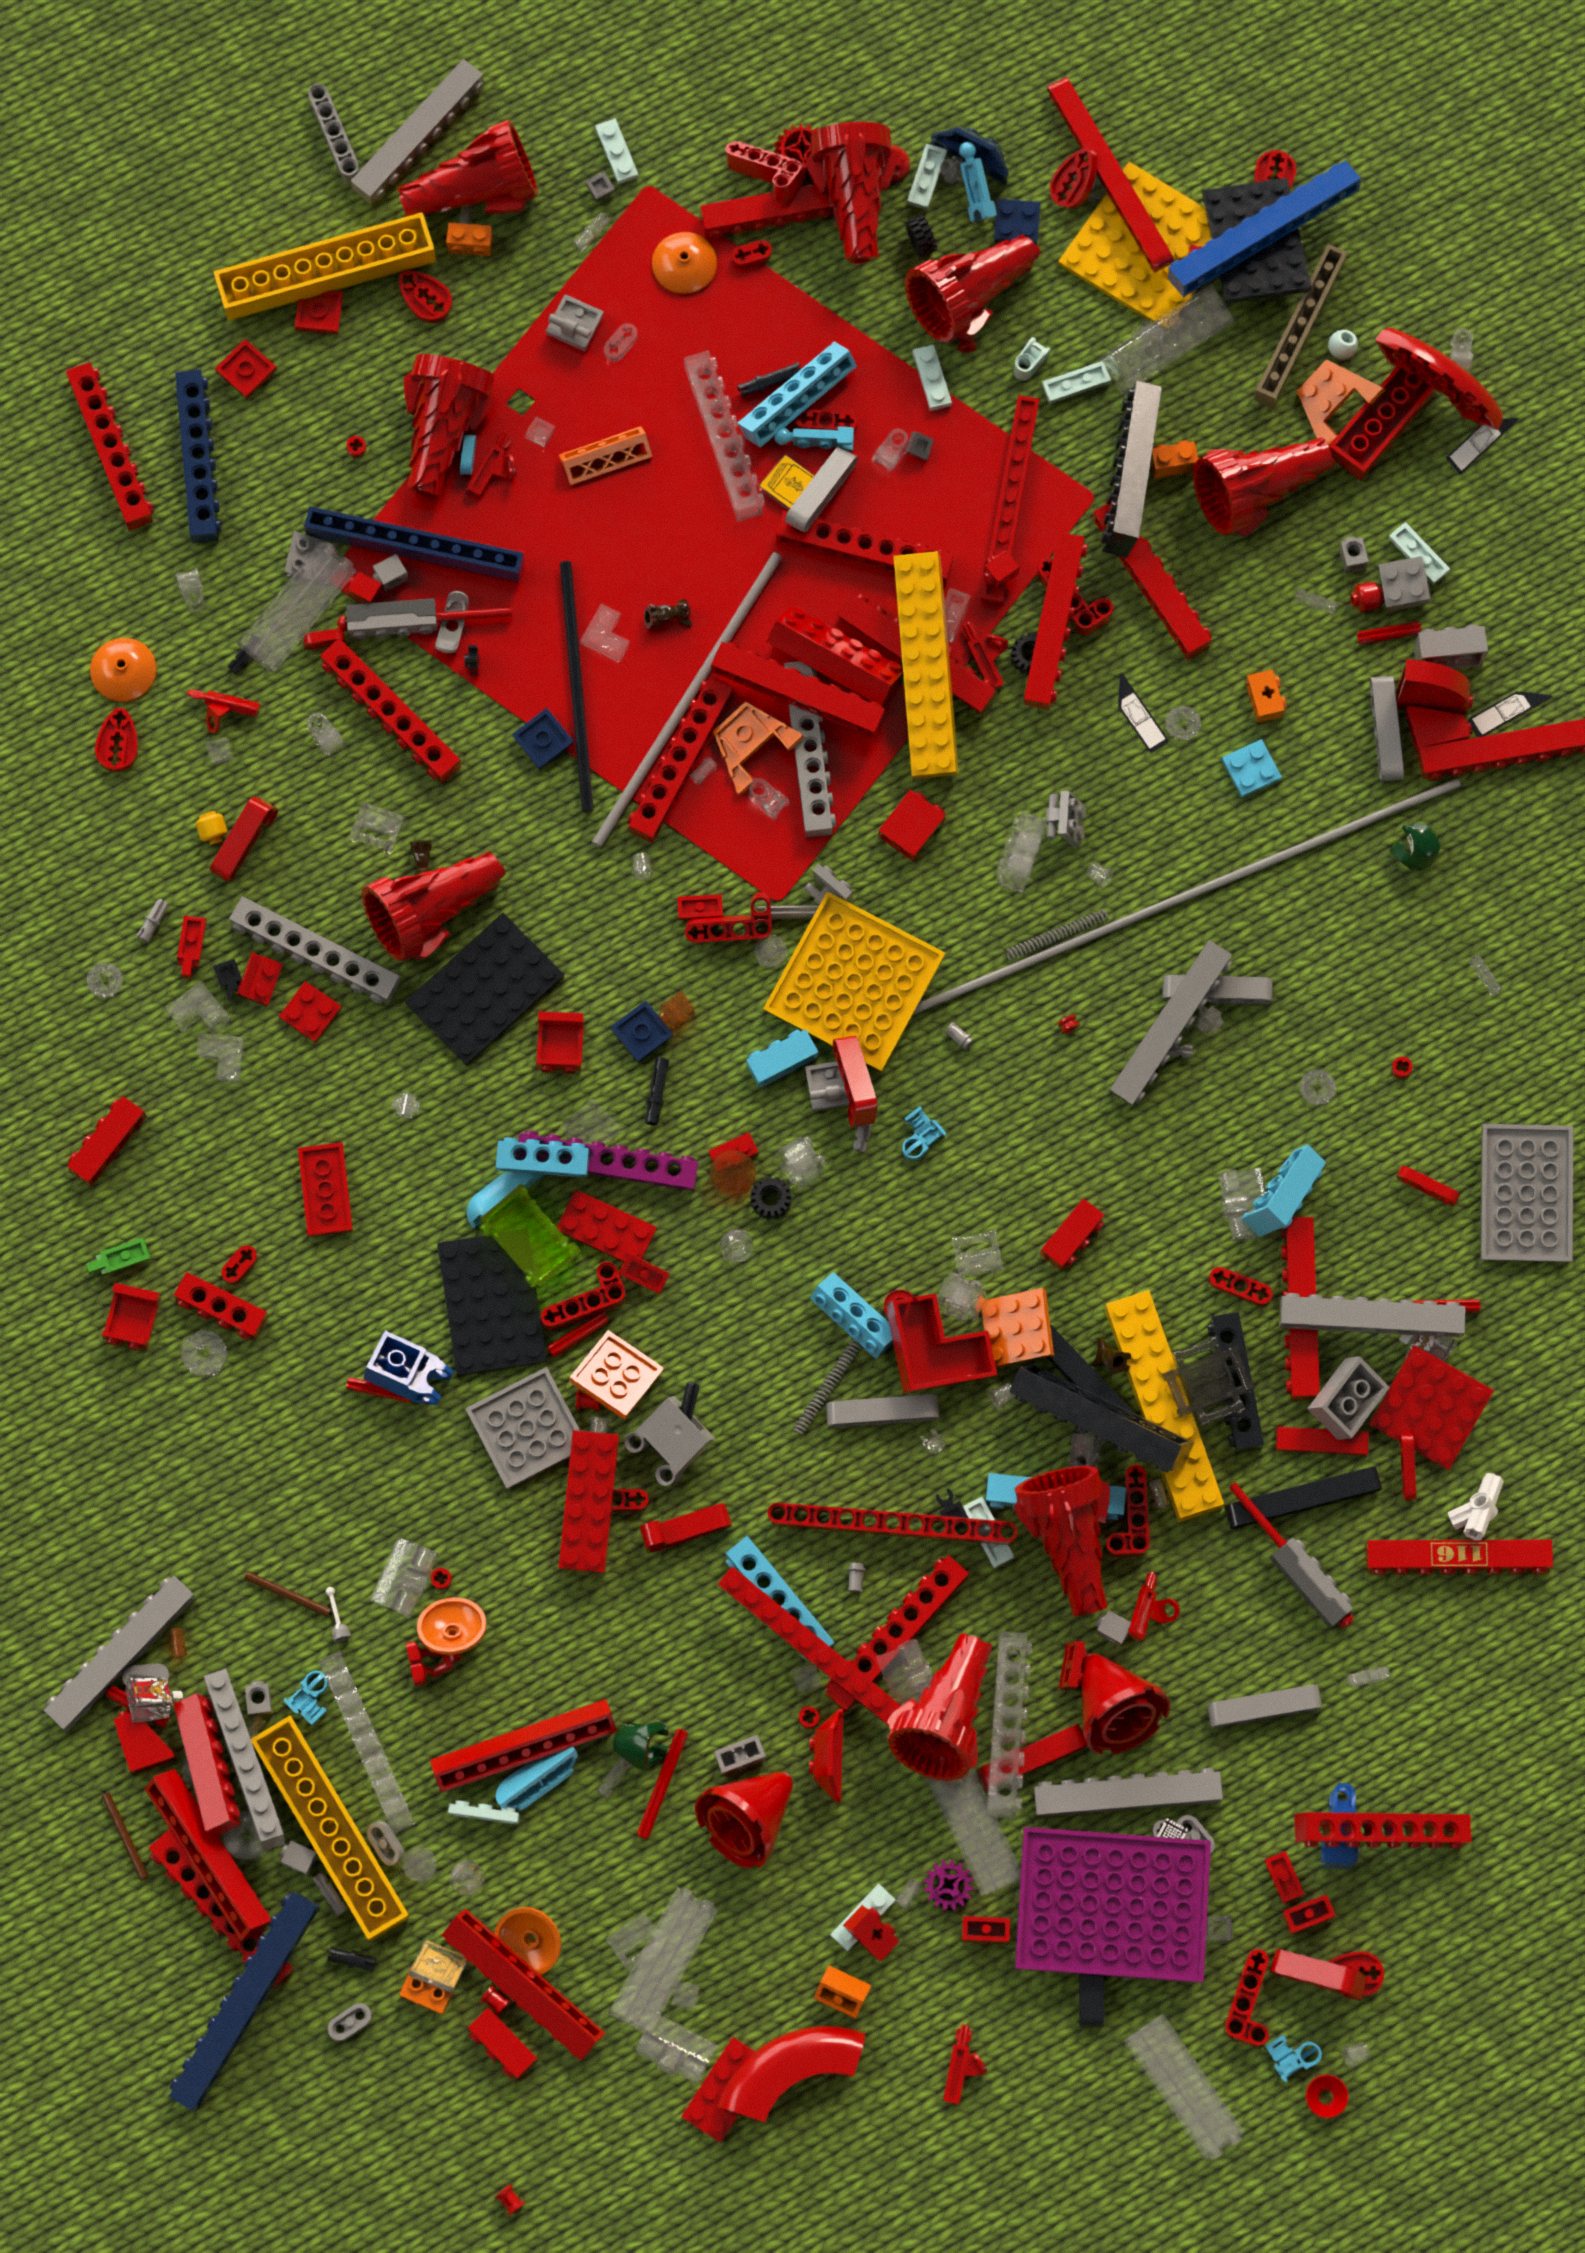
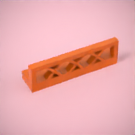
[559,426,653,485]

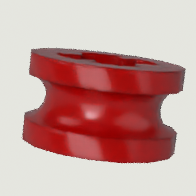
[346,436,366,458]
[1057,1015,1080,1034]
[1391,1056,1413,1079]
[431,1568,452,1590]
[799,1706,819,1729]

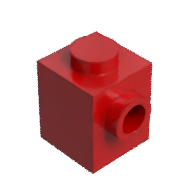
[984,550,1019,589]
[346,571,382,604]

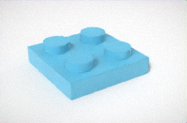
[1222,739,1282,798]

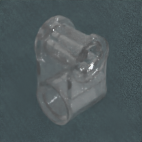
[1449,328,1473,372]
[871,429,908,473]
[176,568,205,613]
[307,712,345,757]
[748,778,790,820]

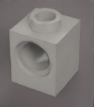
[1339,537,1369,573]
[372,554,408,592]
[1095,1610,1131,1647]
[245,1681,273,1717]
[280,1841,318,1876]

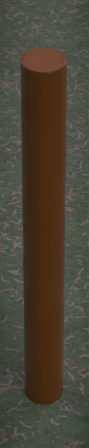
[244,1571,331,1617]
[101,1792,149,1880]

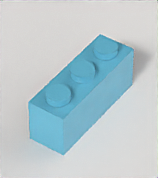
[746,1029,818,1088]

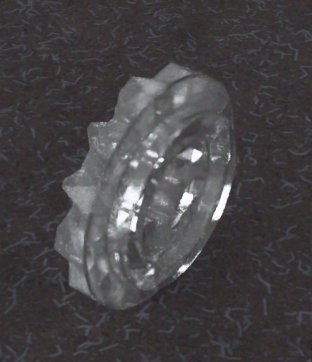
[1165,706,1201,741]
[87,962,123,998]
[1299,1070,1336,1106]

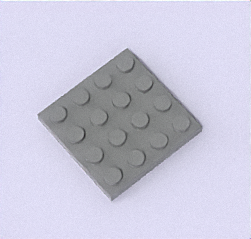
[465,1367,580,1490]

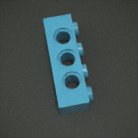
[496,1138,590,1178]
[810,1272,893,1359]

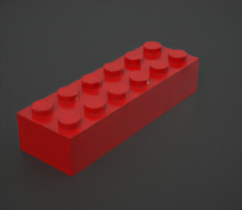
[1329,367,1437,481]
[767,606,904,705]
[558,1430,620,1574]

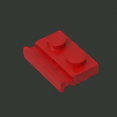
[236,952,283,1006]
[1058,1641,1087,1691]

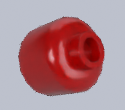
[1350,581,1385,612]

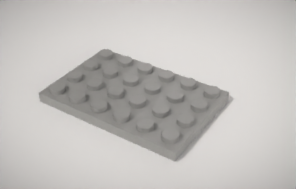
[1480,1124,1573,1262]

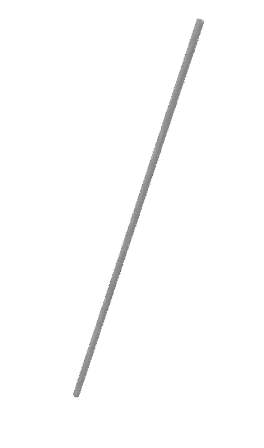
[913,778,1461,1015]

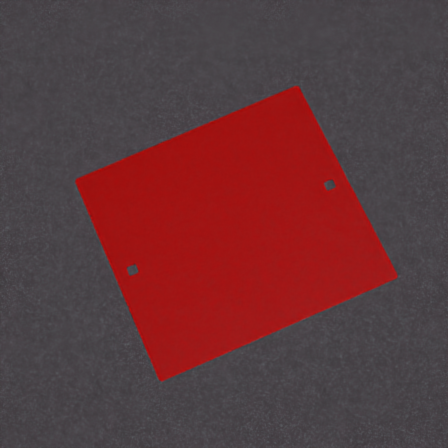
[329,186,1094,901]

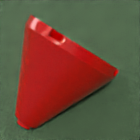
[1081,1654,1171,1755]
[695,1772,793,1869]

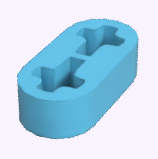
[460,434,476,475]

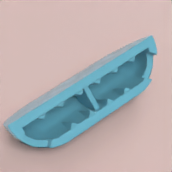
[466,1171,544,1229]
[496,1747,578,1810]

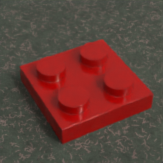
[295,290,344,334]
[215,339,277,399]
[279,981,342,1044]

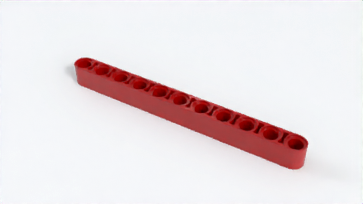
[1047,77,1174,273]
[767,1503,1018,1545]

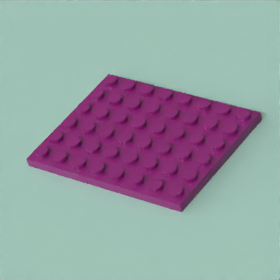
[1015,1827,1211,1983]

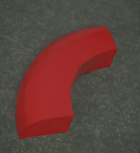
[1375,328,1503,430]
[717,2026,865,2123]

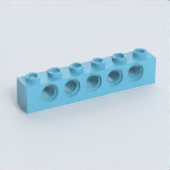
[738,342,857,447]
[725,1536,835,1661]

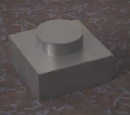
[585,172,615,202]
[905,431,934,460]

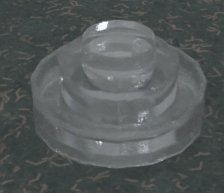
[754,935,787,968]
[720,1229,754,1263]
[403,1847,437,1882]
[450,1861,484,1896]

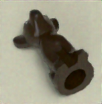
[644,599,692,630]
[409,840,432,876]
[1092,1338,1131,1374]

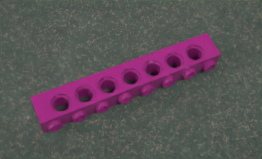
[515,1130,699,1191]

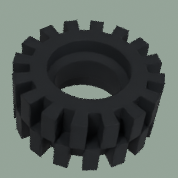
[905,215,937,257]
[1011,632,1037,676]
[750,1176,791,1220]

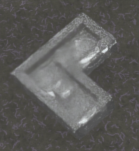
[580,604,630,663]
[196,1033,245,1083]

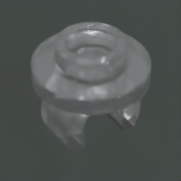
[921,1429,946,1454]

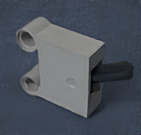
[624,1382,715,1486]

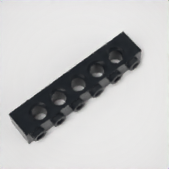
[1207,1312,1264,1453]

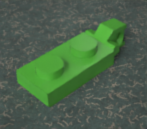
[86,1238,151,1276]

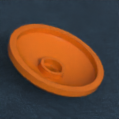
[652,232,717,294]
[90,638,157,702]
[417,1597,487,1655]
[494,1907,561,1975]

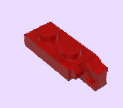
[177,916,207,979]

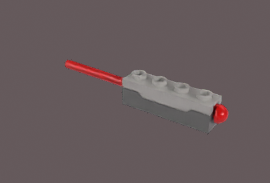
[337,598,512,639]
[1228,1482,1353,1628]

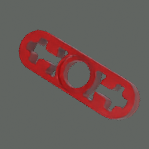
[794,409,857,432]
[1396,1166,1460,1206]
[1209,1267,1272,1306]
[1400,1433,1416,1500]
[612,1489,649,1512]

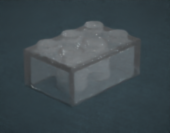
[996,811,1047,893]

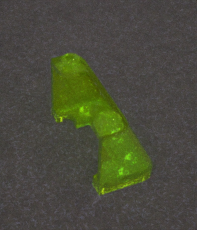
[480,1183,581,1288]

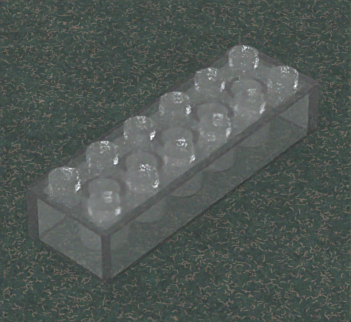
[1100,284,1235,394]

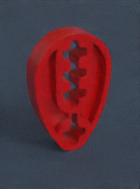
[1050,148,1097,209]
[1254,150,1296,190]
[398,270,452,324]
[95,708,138,772]
[1327,1951,1384,1997]

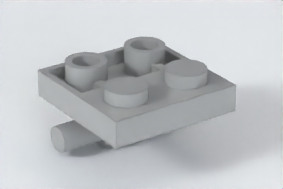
[546,295,604,351]
[1045,791,1086,847]
[804,864,854,905]
[805,1062,849,1112]

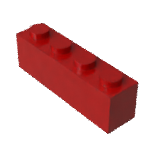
[67,1096,147,1187]

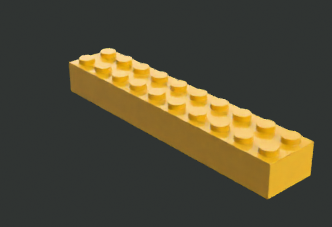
[214,212,437,321]
[894,551,959,779]
[1104,1290,1224,1523]
[251,1715,410,1942]

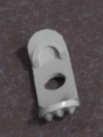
[435,591,469,653]

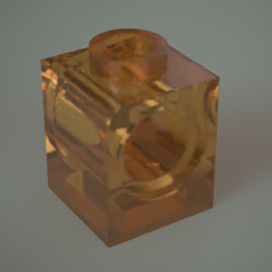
[659,991,695,1029]

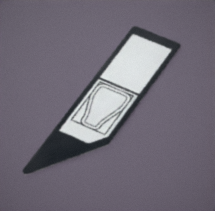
[1446,418,1518,474]
[1118,673,1169,753]
[1468,691,1552,737]

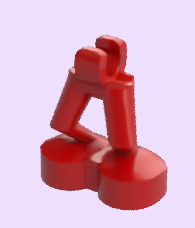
[406,1641,462,1687]

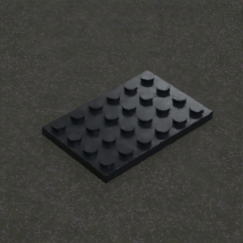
[1202,178,1311,304]
[405,913,565,1067]
[437,1229,547,1377]

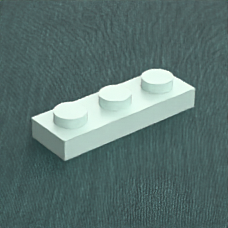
[595,119,638,185]
[907,144,947,210]
[912,345,952,411]
[1042,361,1111,404]
[1388,522,1450,585]
[963,1497,1014,1569]
[448,1801,520,1825]
[830,1884,895,1951]

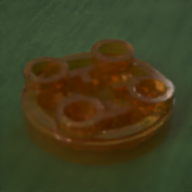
[710,1150,756,1196]

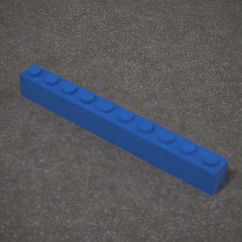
[1168,160,1361,297]

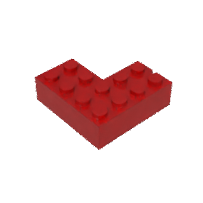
[886,1293,997,1394]

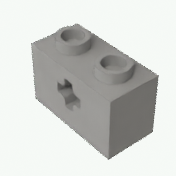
[714,1735,766,1777]

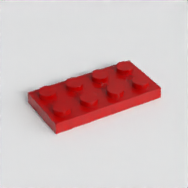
[298,1142,353,1237]
[556,1189,657,1262]
[681,2037,755,2143]

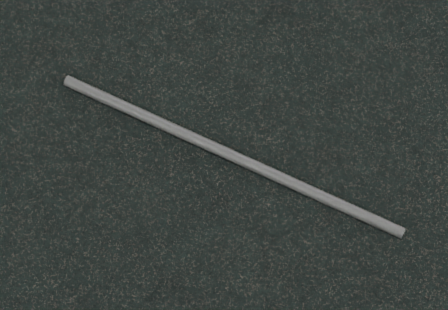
[592,552,782,848]

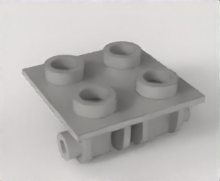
[285,531,334,586]

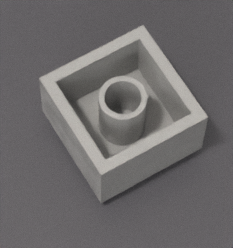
[1379,556,1432,612]

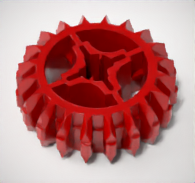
[774,123,819,181]

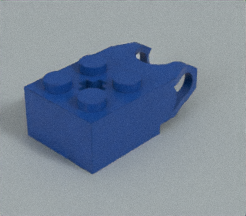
[363,1331,454,1405]
[1321,1783,1358,1870]

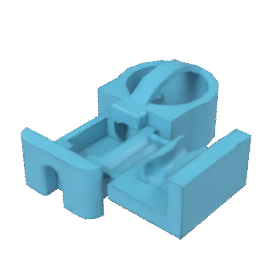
[902,1106,946,1161]
[284,1671,328,1726]
[1265,2034,1321,2082]

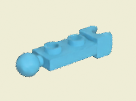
[959,142,997,222]
[774,427,854,452]

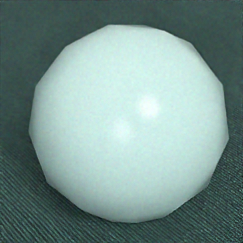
[1328,330,1358,360]

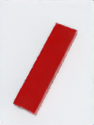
[1276,1427,1369,1456]

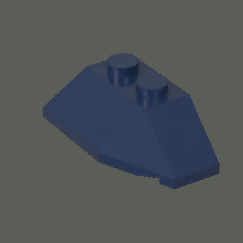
[930,126,1009,185]

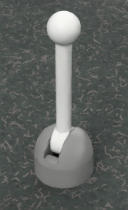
[326,1587,351,1642]

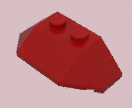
[809,1709,844,1805]

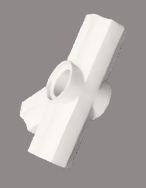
[1448,1473,1504,1540]

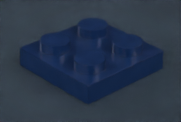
[994,199,1040,245]
[512,708,574,770]
[610,1000,673,1063]

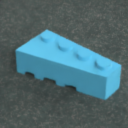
[1241,1144,1326,1237]

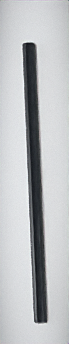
[560,561,594,813]

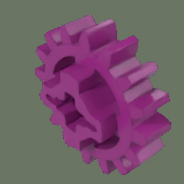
[923,1860,974,1911]

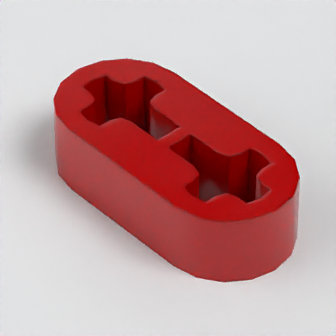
[732,240,772,268]
[303,629,345,650]
[221,1245,258,1284]

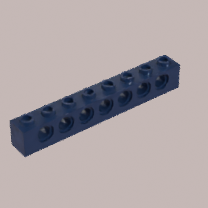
[175,370,222,543]

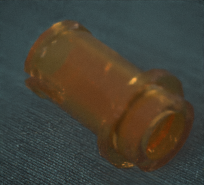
[168,1627,187,1658]

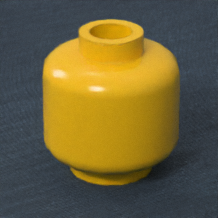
[195,811,228,845]

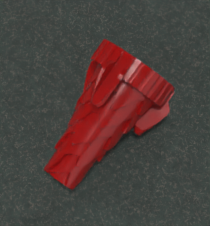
[397,119,539,216]
[806,121,897,265]
[904,234,1041,343]
[404,354,495,496]
[1193,437,1336,536]
[361,851,506,961]
[1014,1466,1110,1617]
[887,1633,992,1781]

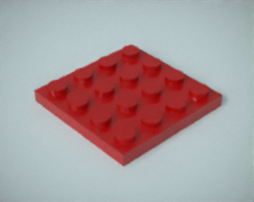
[1369,1344,1494,1470]

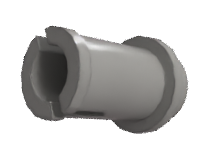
[945,1022,974,1050]
[847,1563,866,1592]

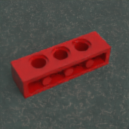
[173,1272,269,1340]

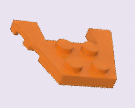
[1297,359,1385,446]
[713,702,804,795]

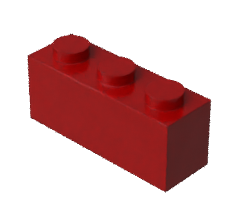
[1040,1198,1105,1271]
[468,2008,538,2080]

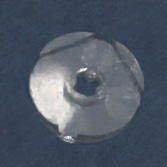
[181,1330,228,1377]

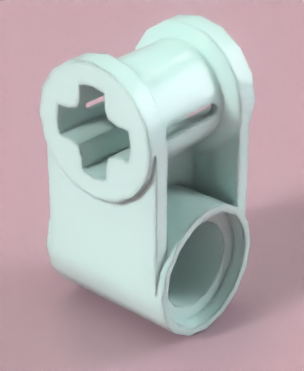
[1014,337,1051,381]

